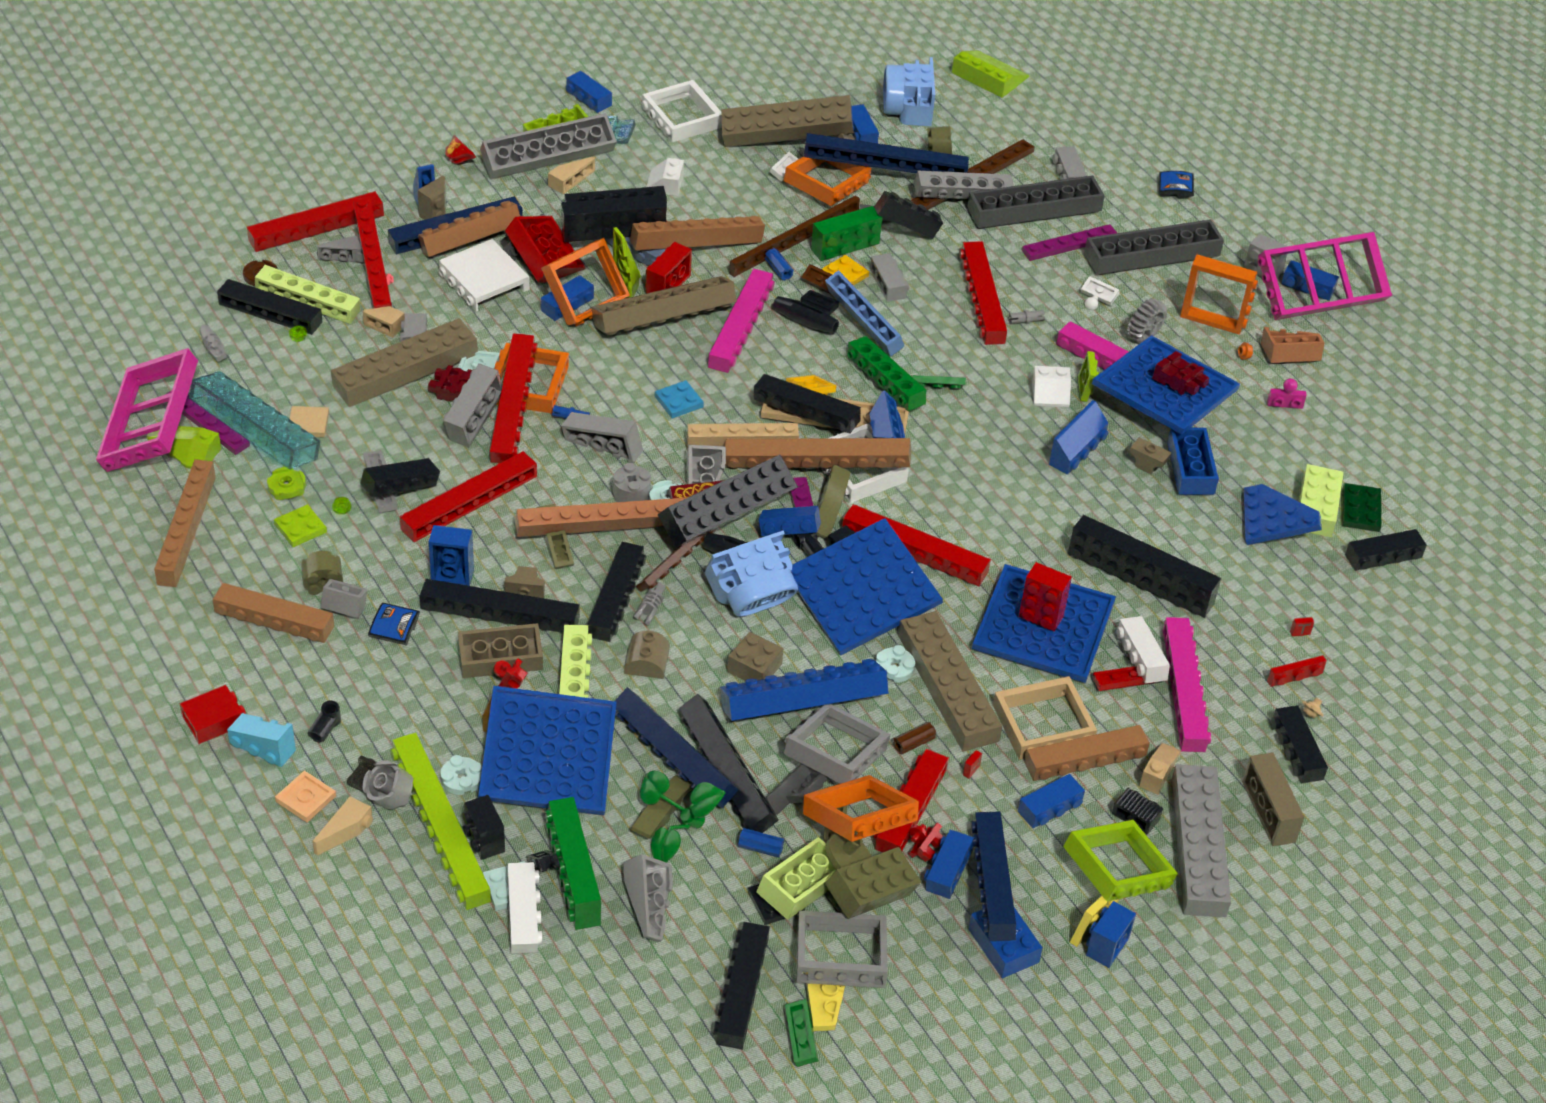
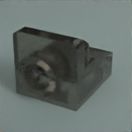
[347,755,377,793]

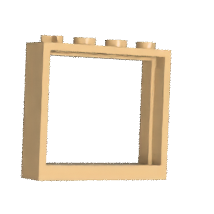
[993,676,1097,760]

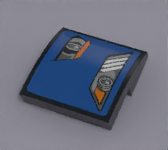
[1159,171,1194,199]
[368,602,420,646]

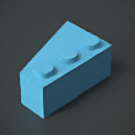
[227,713,296,767]

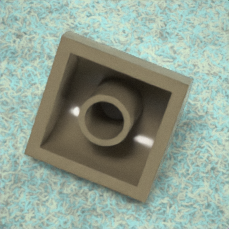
[624,631,670,679]

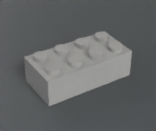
[443,363,502,448]

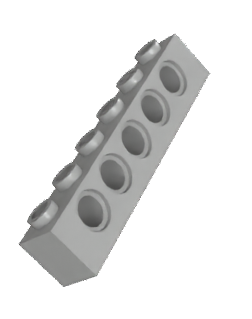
[913,171,1014,199]

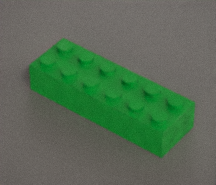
[545,797,601,930]

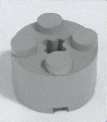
[613,463,651,502]
[363,760,413,809]

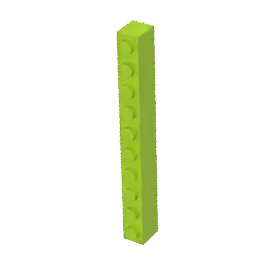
[390,732,491,910]

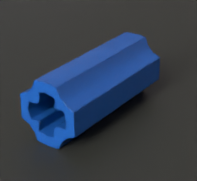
[765,248,794,281]
[738,828,784,858]

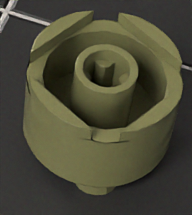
[927,126,952,154]
[301,551,343,595]

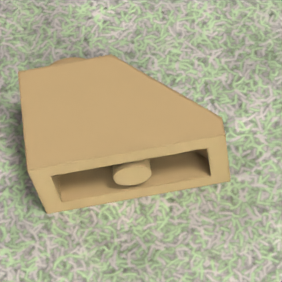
[363,306,405,338]

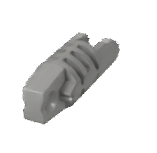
[200,324,227,362]
[634,582,666,625]

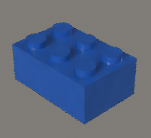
[429,525,474,586]
[968,907,1043,978]

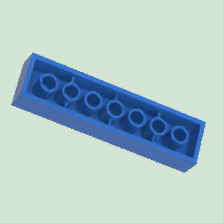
[720,659,889,721]

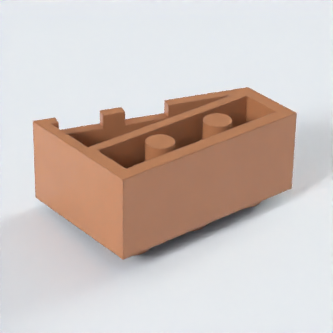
[1261,327,1325,364]

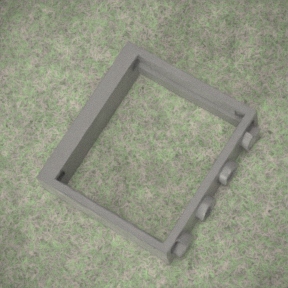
[784,704,891,783]
[796,910,888,988]

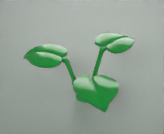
[640,770,726,863]

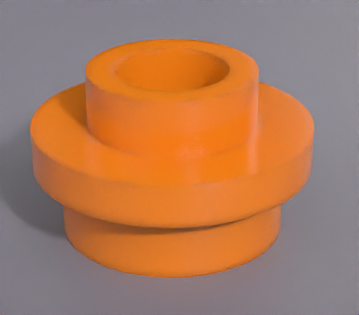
[1238,342,1253,360]

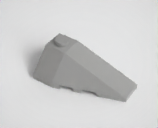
[686,445,726,484]
[623,854,673,942]

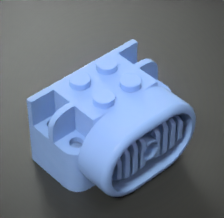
[883,57,935,126]
[705,531,798,617]

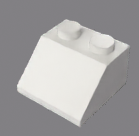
[646,158,684,196]
[1032,366,1071,407]

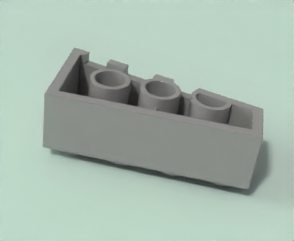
[561,412,643,464]

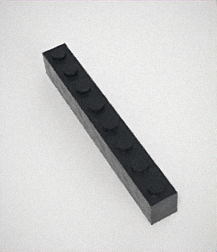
[419,579,580,633]
[679,694,779,833]

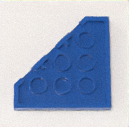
[1244,484,1322,545]

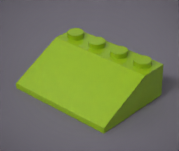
[952,50,1029,98]

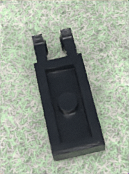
[526,850,560,872]

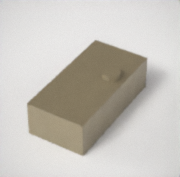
[458,623,543,678]
[1242,752,1304,847]

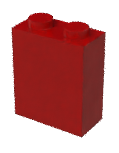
[179,685,246,744]

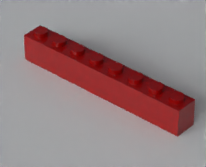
[247,191,384,252]
[353,196,392,308]
[959,241,1007,345]
[490,333,538,463]
[400,451,537,542]
[842,504,991,587]

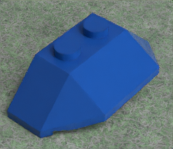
[869,390,905,438]

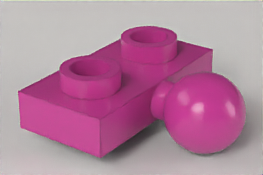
[1267,378,1307,409]

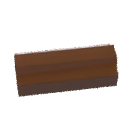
[893,722,937,754]

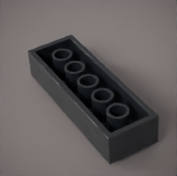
[561,194,666,242]

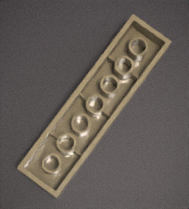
[721,95,854,147]
[591,276,737,335]
[331,318,478,407]
[898,611,1002,752]

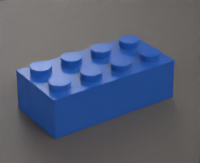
[1167,427,1219,495]

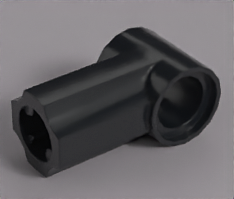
[793,532,824,556]
[308,700,341,743]

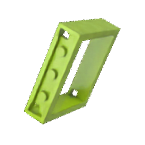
[1063,820,1178,901]

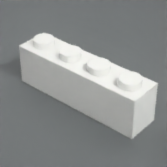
[1116,616,1170,684]
[507,862,542,954]

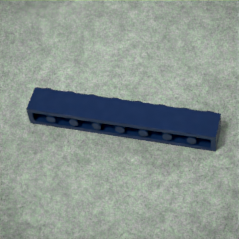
[388,196,523,255]
[615,687,739,809]
[971,811,1016,941]

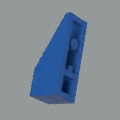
[413,164,435,206]

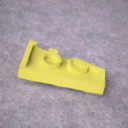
[1070,894,1119,947]
[805,972,845,1031]

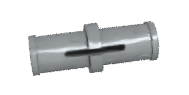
[1008,310,1045,324]

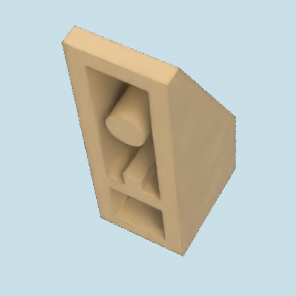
[548,157,595,194]
[1139,743,1181,795]
[313,797,373,855]

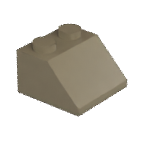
[418,176,447,220]

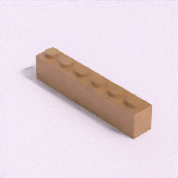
[418,201,520,257]
[213,583,334,643]
[1024,725,1150,781]

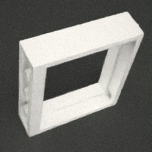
[641,80,722,142]
[821,423,909,503]

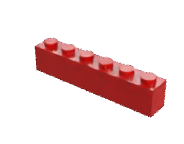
[874,749,949,853]

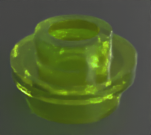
[289,326,307,342]
[332,497,352,514]

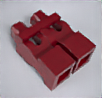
[1152,351,1210,395]
[428,365,472,401]

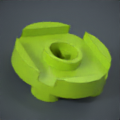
[267,467,306,500]

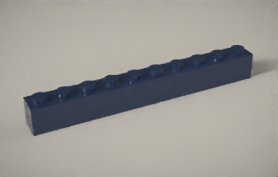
[804,133,969,174]

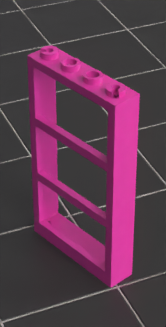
[1258,232,1392,320]
[96,348,198,472]

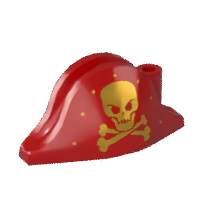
[445,135,476,164]

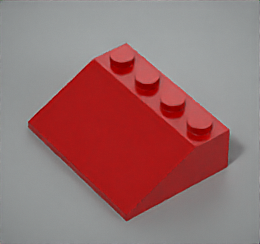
[505,216,585,283]

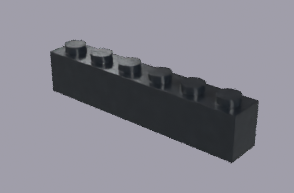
[217,279,323,335]
[754,374,861,434]
[587,542,647,642]
[713,922,770,1050]

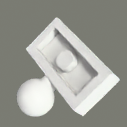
[769,152,798,182]
[1081,276,1119,310]

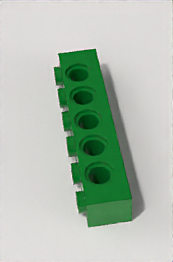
[847,336,927,411]

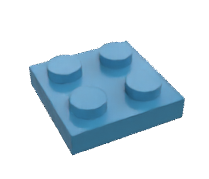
[655,380,704,418]

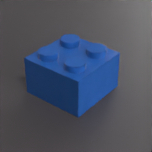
[1086,901,1136,968]

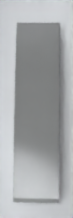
[363,450,398,513]

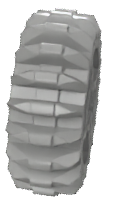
[1127,298,1167,343]

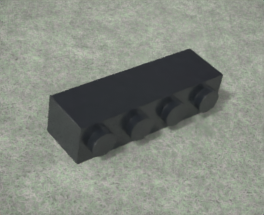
[874,191,943,239]
[360,458,440,497]
[1345,529,1427,571]
[1271,705,1328,784]

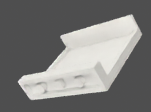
[438,239,530,312]

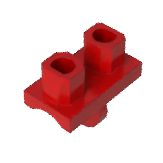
[494,658,528,689]
[908,822,943,862]

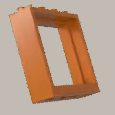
[784,156,872,206]
[541,238,630,326]
[1180,254,1258,335]
[495,343,569,414]
[803,775,919,842]

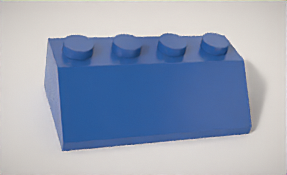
[1049,400,1108,475]

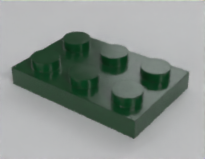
[1343,483,1381,532]

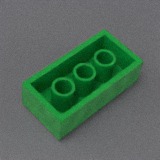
[811,206,882,261]

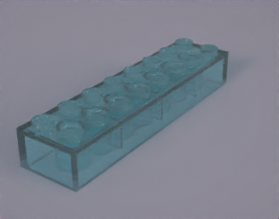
[189,371,321,469]

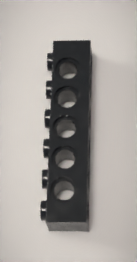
[564,186,667,211]

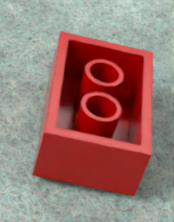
[645,242,692,294]
[1019,562,1072,631]

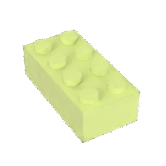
[1299,464,1344,537]
[756,837,836,920]

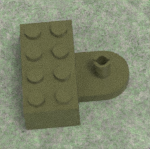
[825,833,922,919]

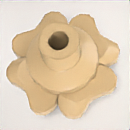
[1302,697,1323,718]

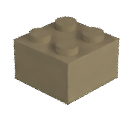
[727,632,784,681]

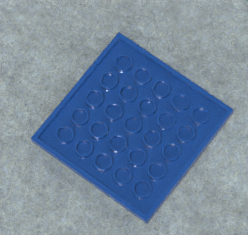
[1092,335,1240,435]
[791,518,943,656]
[972,564,1116,683]
[478,686,617,815]

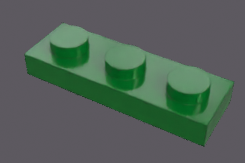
[911,375,966,388]
[785,999,819,1067]

